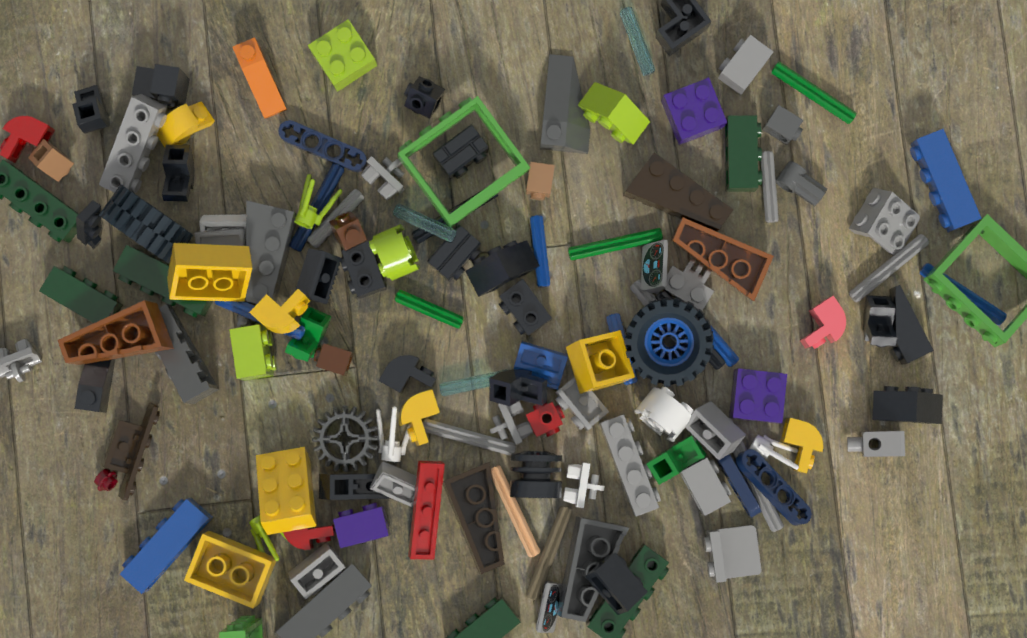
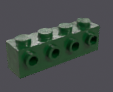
[0,159,79,243]
[586,544,669,638]

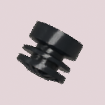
[510,451,562,498]

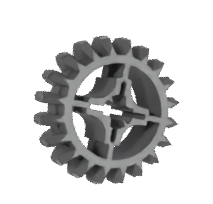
[312,405,379,472]

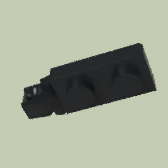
[76,200,102,249]

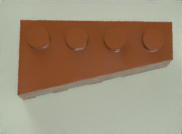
[671,217,774,301]
[57,300,174,365]

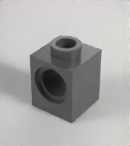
[762,105,803,145]

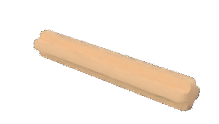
[491,465,540,557]

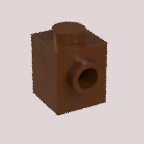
[329,211,367,251]

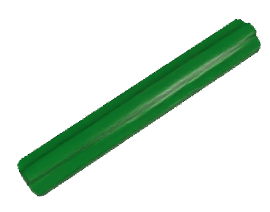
[772,62,857,124]
[568,228,663,261]

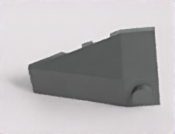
[540,54,590,154]

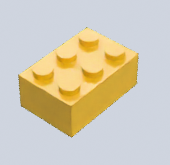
[167,243,252,302]
[256,447,317,535]
[184,531,276,609]

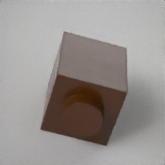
[314,343,354,377]

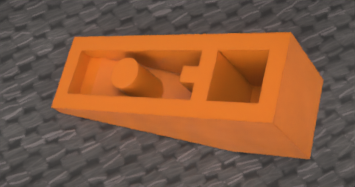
[233,37,287,119]

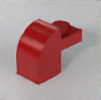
[0,116,55,163]
[283,525,336,550]

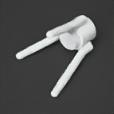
[376,406,410,462]
[748,435,799,470]

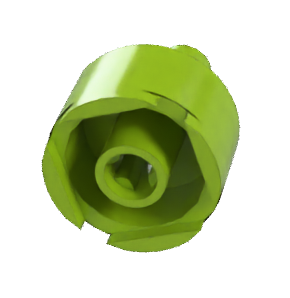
[369,224,420,281]

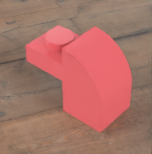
[800,295,846,349]

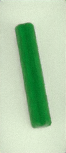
[395,290,464,329]

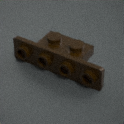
[102,402,160,501]

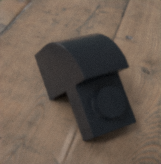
[72,85,110,134]
[162,145,194,202]
[863,295,897,347]
[379,355,437,394]
[489,369,547,406]

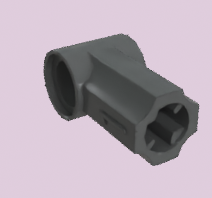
[775,161,827,207]

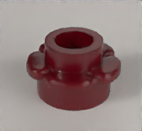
[94,468,118,491]

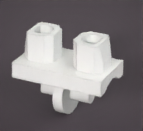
[563,462,605,508]

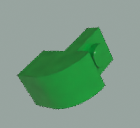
[285,307,331,362]
[646,435,707,485]

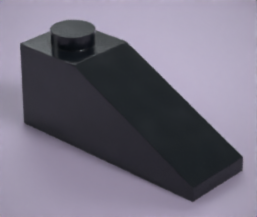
[889,285,934,365]
[74,359,116,413]
[319,474,392,500]

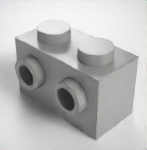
[718,35,773,95]
[685,401,746,460]
[680,457,731,516]
[288,542,345,599]

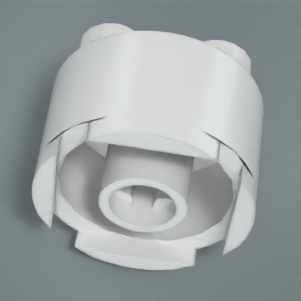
[635,386,694,442]

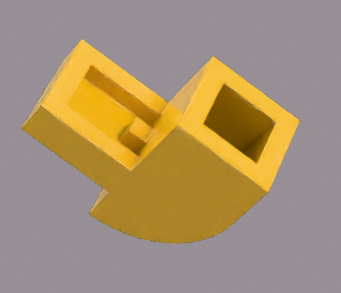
[157,101,215,147]
[249,289,310,334]
[399,389,440,447]
[780,418,823,473]

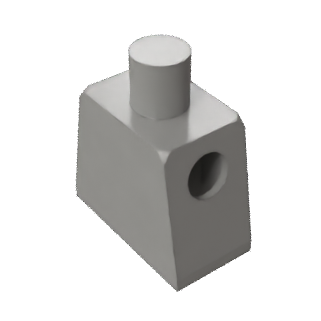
[847,431,905,457]

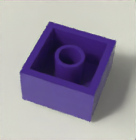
[661,78,727,145]
[729,368,787,424]

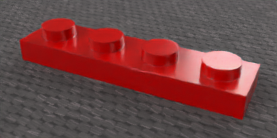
[408,461,445,560]

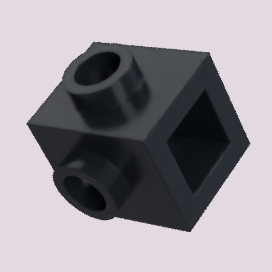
[404,76,445,119]

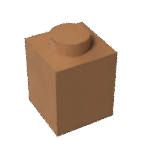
[28,139,74,182]
[526,162,555,200]

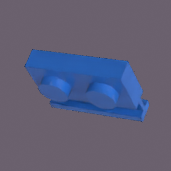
[513,341,568,390]

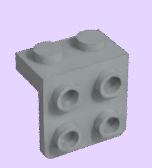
[849,188,920,256]
[555,377,609,431]
[704,525,762,583]

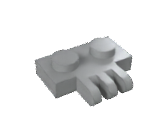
[663,258,714,310]

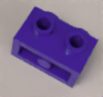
[333,503,391,548]

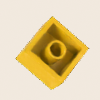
[566,330,635,394]

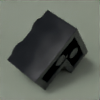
[655,0,712,56]
[132,64,190,109]
[465,240,540,297]
[872,386,943,424]

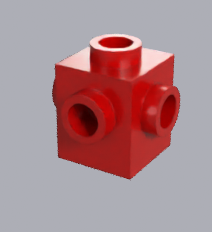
[526,402,565,437]

